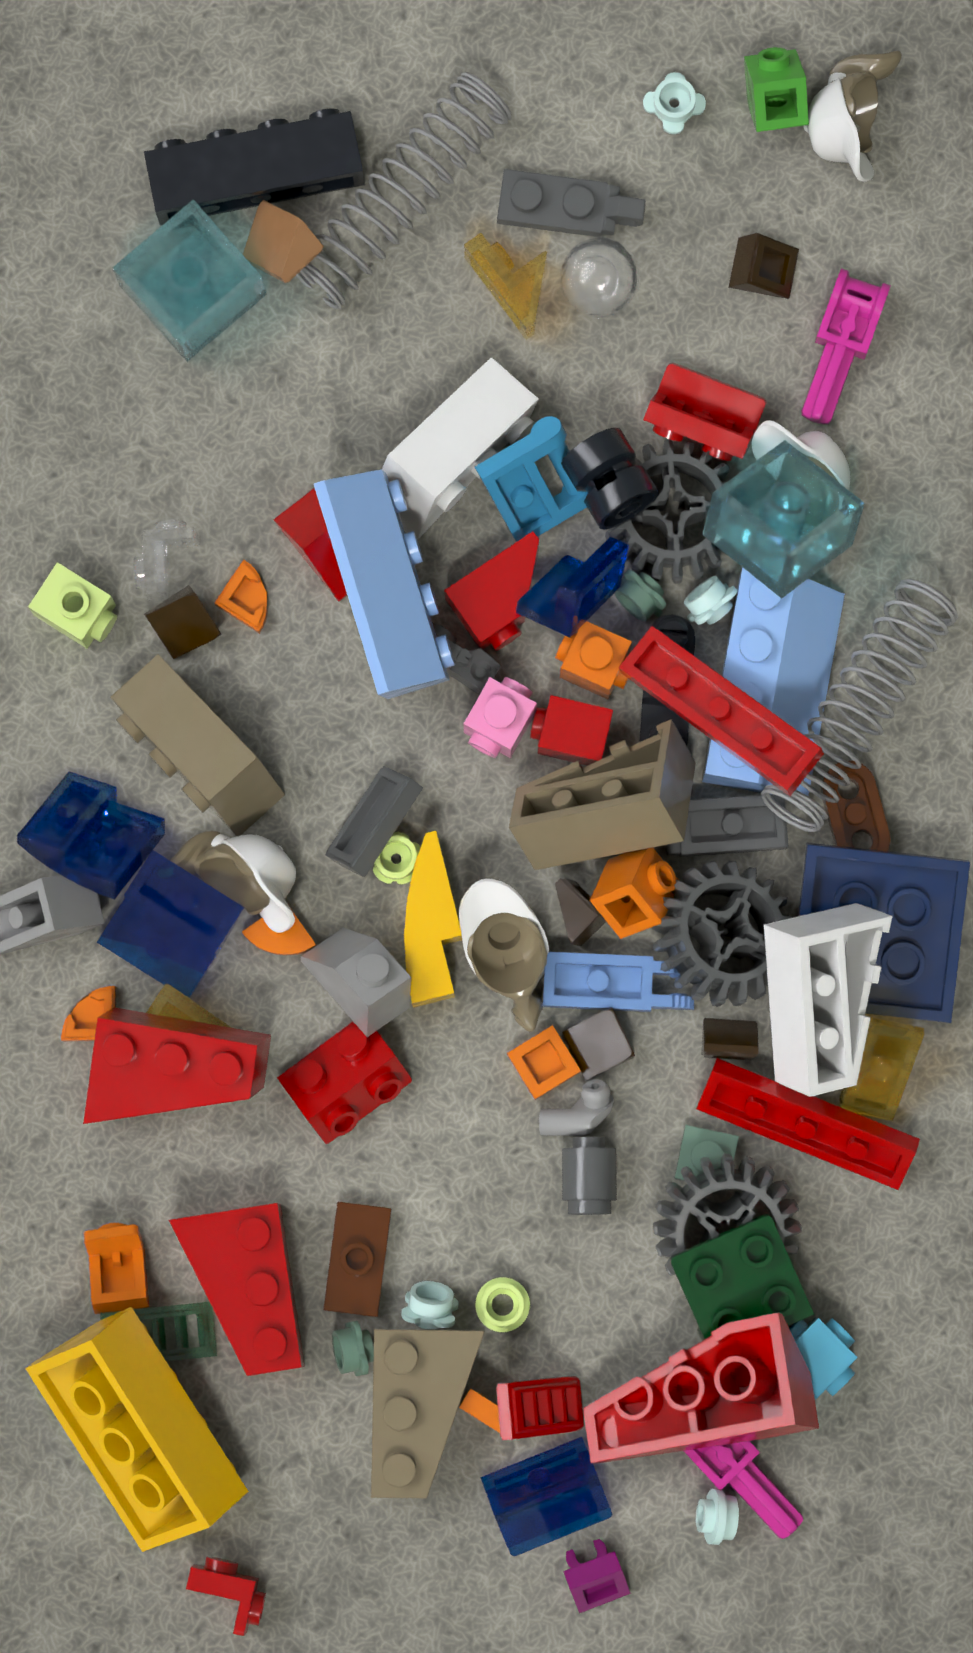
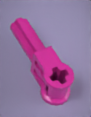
[801,268,891,425]
[684,1441,803,1539]

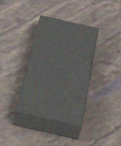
[325,766,423,878]

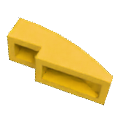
[404,831,462,1008]

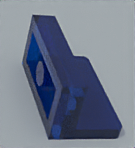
[516,536,629,638]
[480,1437,612,1556]

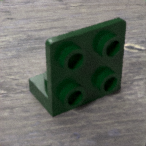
[670,1214,814,1341]

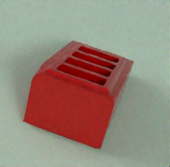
[496,1376,584,1440]

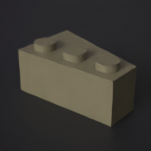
[110,654,285,836]
[509,719,696,870]
[371,1329,485,1498]

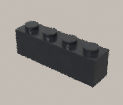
[144,108,365,226]

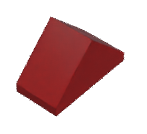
[273,488,347,602]

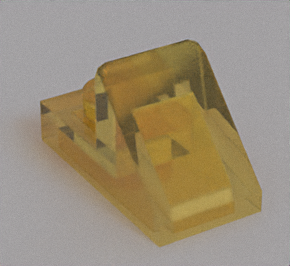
[464,233,547,340]
[839,1017,925,1121]

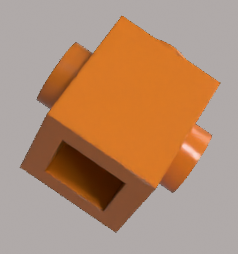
[555,620,632,699]
[589,847,679,939]

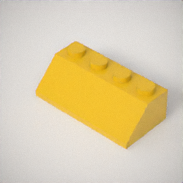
[25,1307,249,1552]

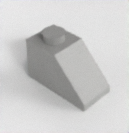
[0,872,105,955]
[301,927,411,1037]

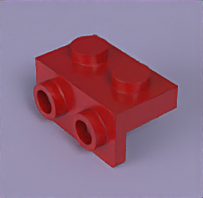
[643,362,767,461]
[277,1022,412,1144]

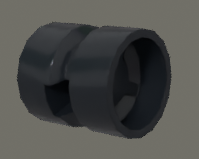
[561,427,659,530]

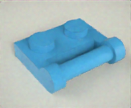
[475,416,588,542]

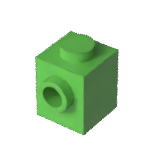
[744,47,809,132]

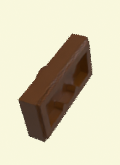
[323,1201,392,1317]

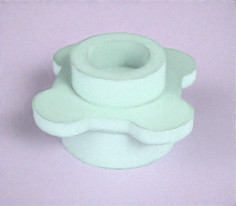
[643,72,706,134]
[684,576,738,625]
[401,1281,459,1330]

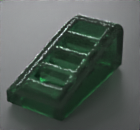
[100,1302,217,1361]

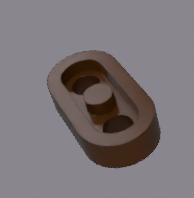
[821,761,890,851]

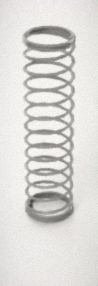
[296,72,511,309]
[761,579,958,832]

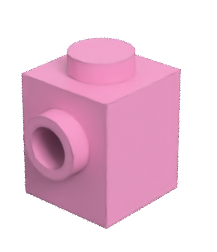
[463,677,537,758]

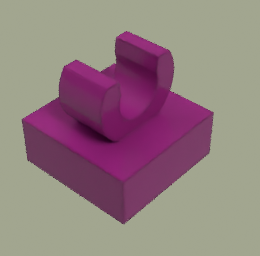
[563,1539,631,1613]

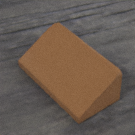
[242,200,324,283]

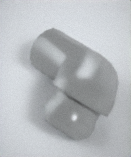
[539,1079,614,1136]

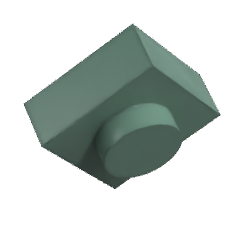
[674,1125,739,1190]

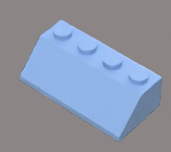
[314,469,455,699]
[702,564,845,796]

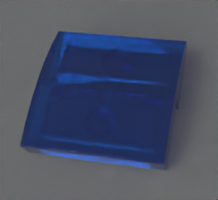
[17,771,165,900]
[97,850,244,1000]

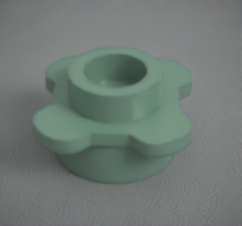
[615,569,666,622]
[332,1320,374,1376]

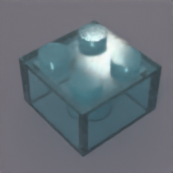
[112,200,267,362]
[702,440,865,599]

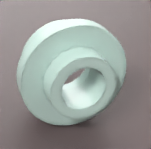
[696,1489,739,1545]

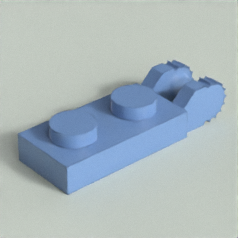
[543,952,694,1012]

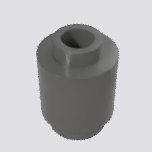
[562,1137,617,1215]

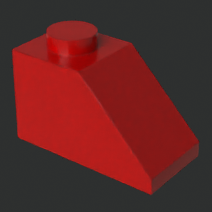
[444,531,539,651]

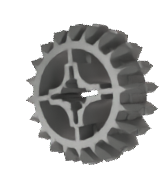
[605,439,745,584]
[651,861,794,1007]
[653,1153,802,1276]

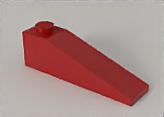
[583,1313,819,1464]

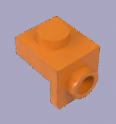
[84,1223,149,1314]

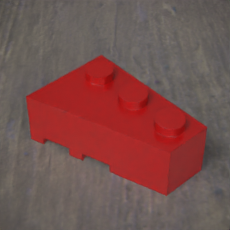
[83,1007,271,1124]
[169,1203,305,1376]

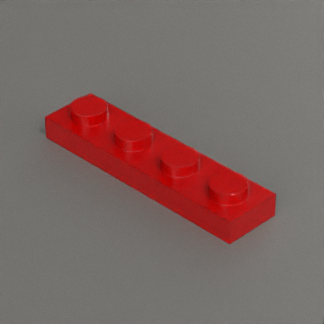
[618,626,824,796]
[696,1058,920,1190]

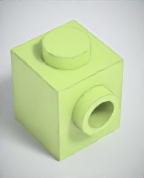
[28,562,117,649]

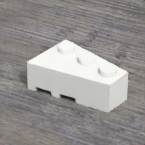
[382,357,539,540]
[764,903,892,1097]

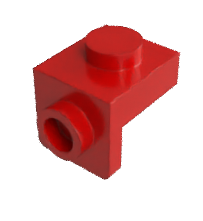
[186,1556,266,1636]

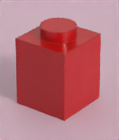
[530,695,613,766]

